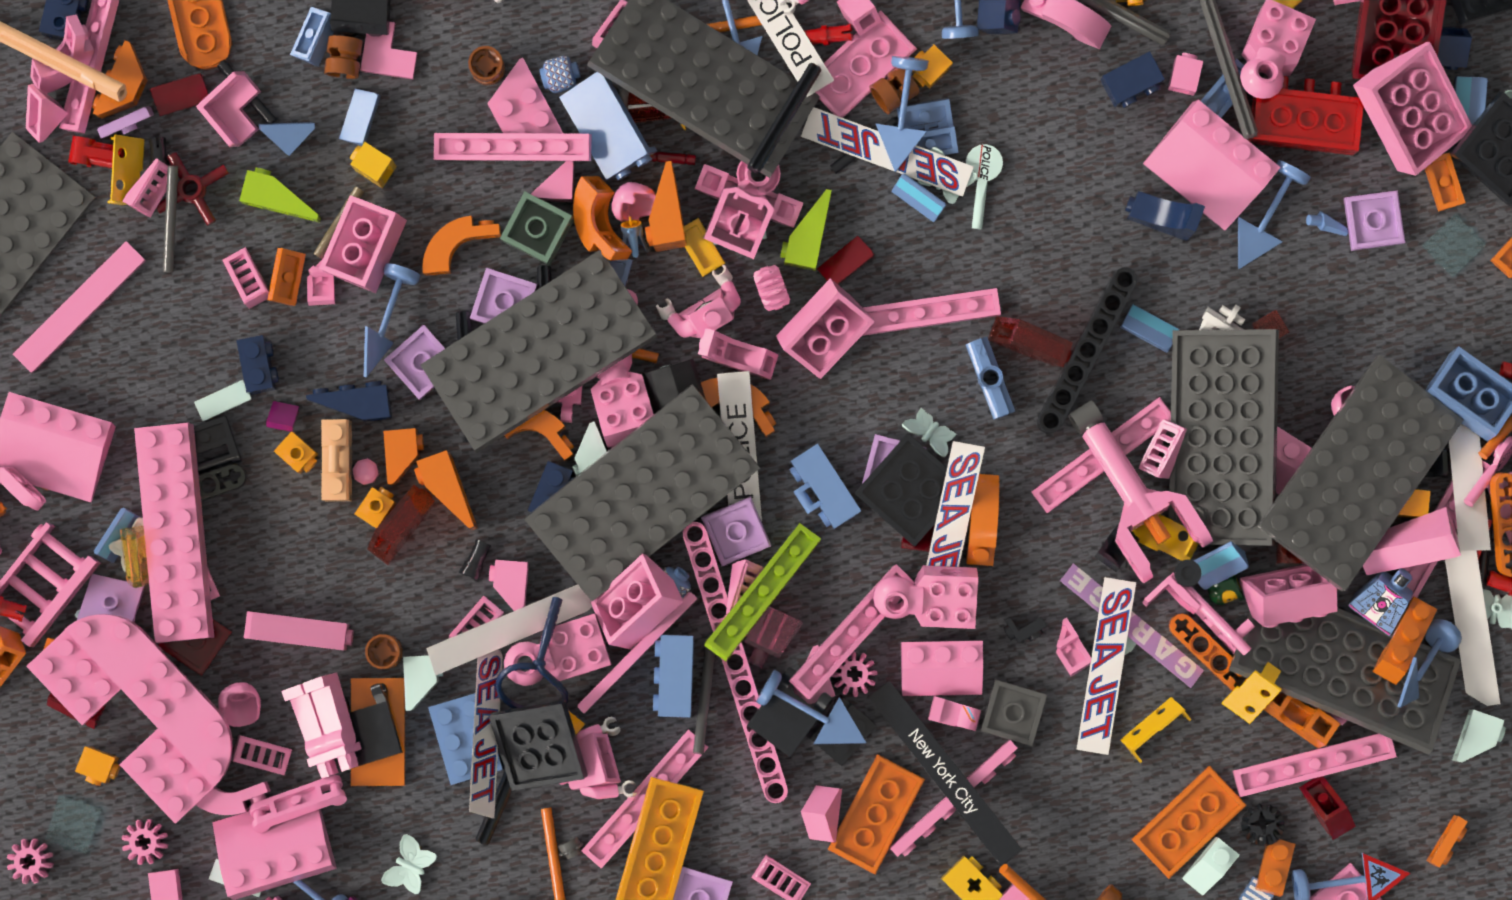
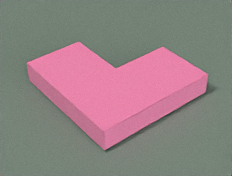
[360,22,417,80]

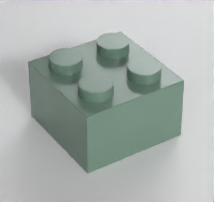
[500,191,574,266]

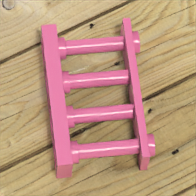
[0,522,101,647]

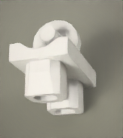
[1199,305,1245,330]

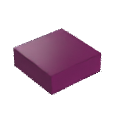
[266,401,299,432]

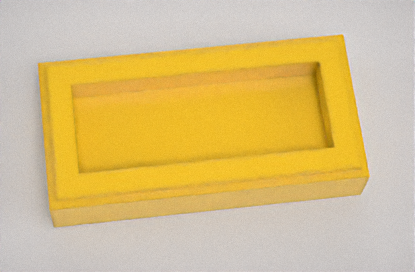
[683,218,725,277]

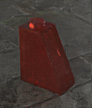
[988,316,1073,367]
[367,485,435,565]

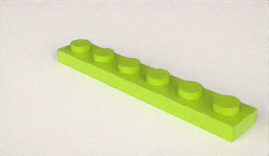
[704,523,821,661]

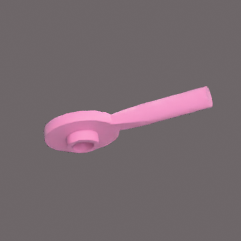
[1464,436,1512,507]

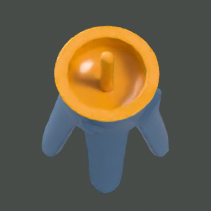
[621,216,649,258]

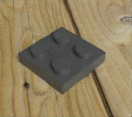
[980,679,1047,746]

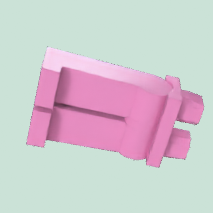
[282,672,361,778]

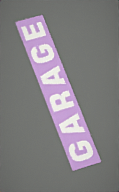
[1060,563,1204,688]

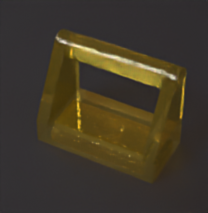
[120,526,149,588]

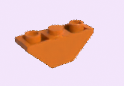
[92,41,147,119]

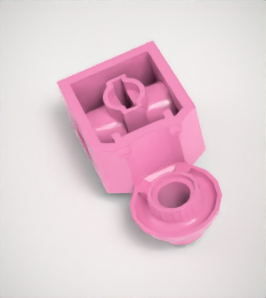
[1240,0,1316,99]
[703,161,781,259]
[590,354,654,449]
[873,565,978,629]
[504,613,612,686]

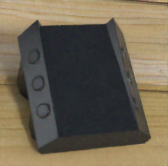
[329,0,391,37]

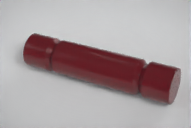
[650,152,696,165]

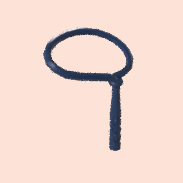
[496,597,568,709]

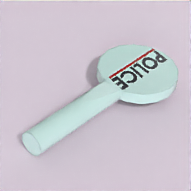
[966,144,1003,230]

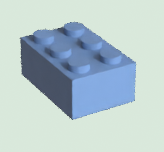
[1425,346,1512,442]
[653,635,694,717]
[428,693,505,785]

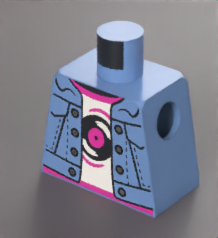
[1348,568,1413,636]

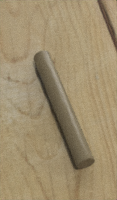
[313,186,364,259]

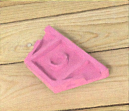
[487,58,564,134]

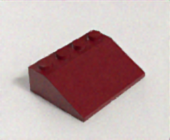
[1351,0,1446,79]

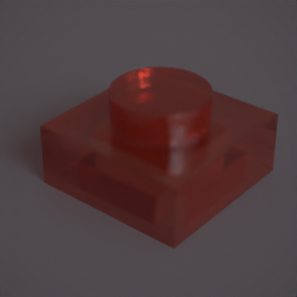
[1252,309,1290,338]

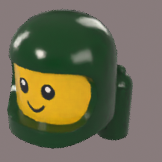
[1207,571,1245,606]

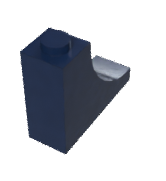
[1125,191,1205,241]

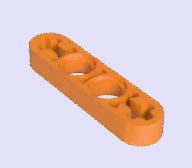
[1490,472,1512,577]
[1169,614,1247,691]

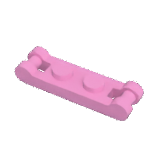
[249,775,347,833]

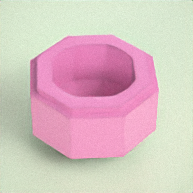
[352,458,379,485]

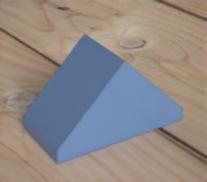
[259,122,315,156]

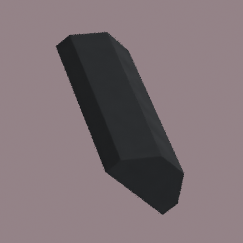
[642,358,706,414]

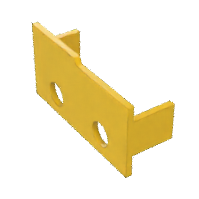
[108,134,144,205]
[1133,514,1199,561]
[1221,662,1282,724]
[1120,697,1191,763]

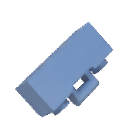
[789,444,861,529]

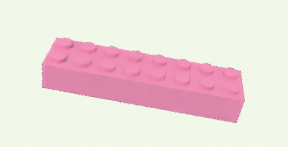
[134,423,214,643]

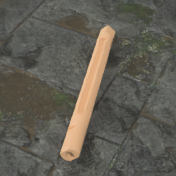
[0,21,127,102]

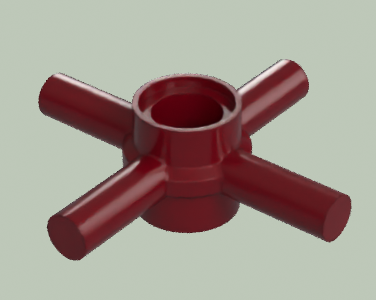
[156,152,229,226]

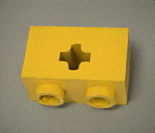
[350,142,397,189]
[941,856,1003,900]

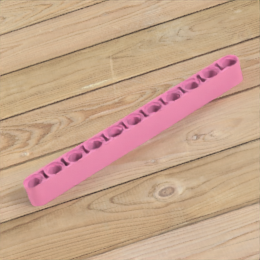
[683,522,788,803]

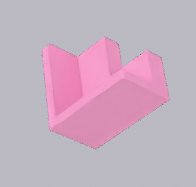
[196,71,261,147]

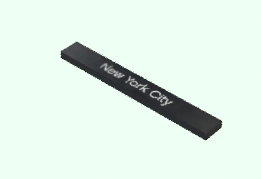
[869,681,1022,866]

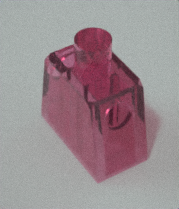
[745,606,803,669]

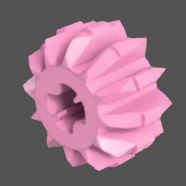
[753,265,790,311]
[832,651,877,697]
[122,819,168,865]
[7,838,54,884]

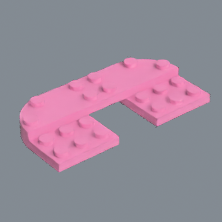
[26,614,233,824]

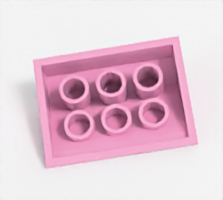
[1353,42,1472,176]
[1143,100,1281,231]
[0,392,116,503]
[212,809,337,900]

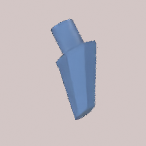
[1306,211,1348,236]

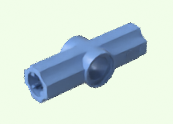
[965,337,1015,420]

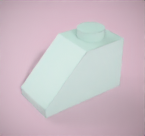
[572,421,607,476]
[403,655,443,711]
[1452,709,1506,762]
[1182,837,1239,895]

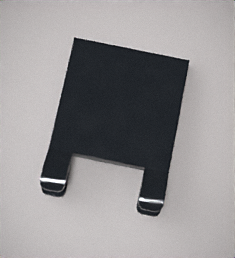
[747,667,833,757]
[344,684,403,768]

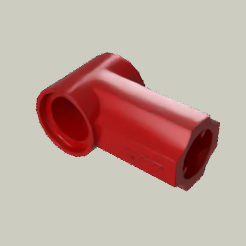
[68,136,124,168]

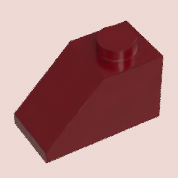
[1299,776,1356,840]

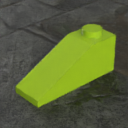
[239,168,321,223]
[780,189,832,271]

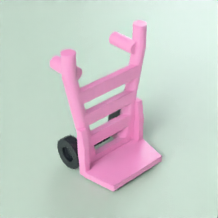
[1143,560,1255,655]

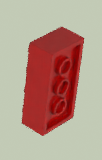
[1248,76,1364,156]

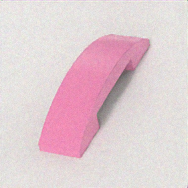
[695,164,803,228]

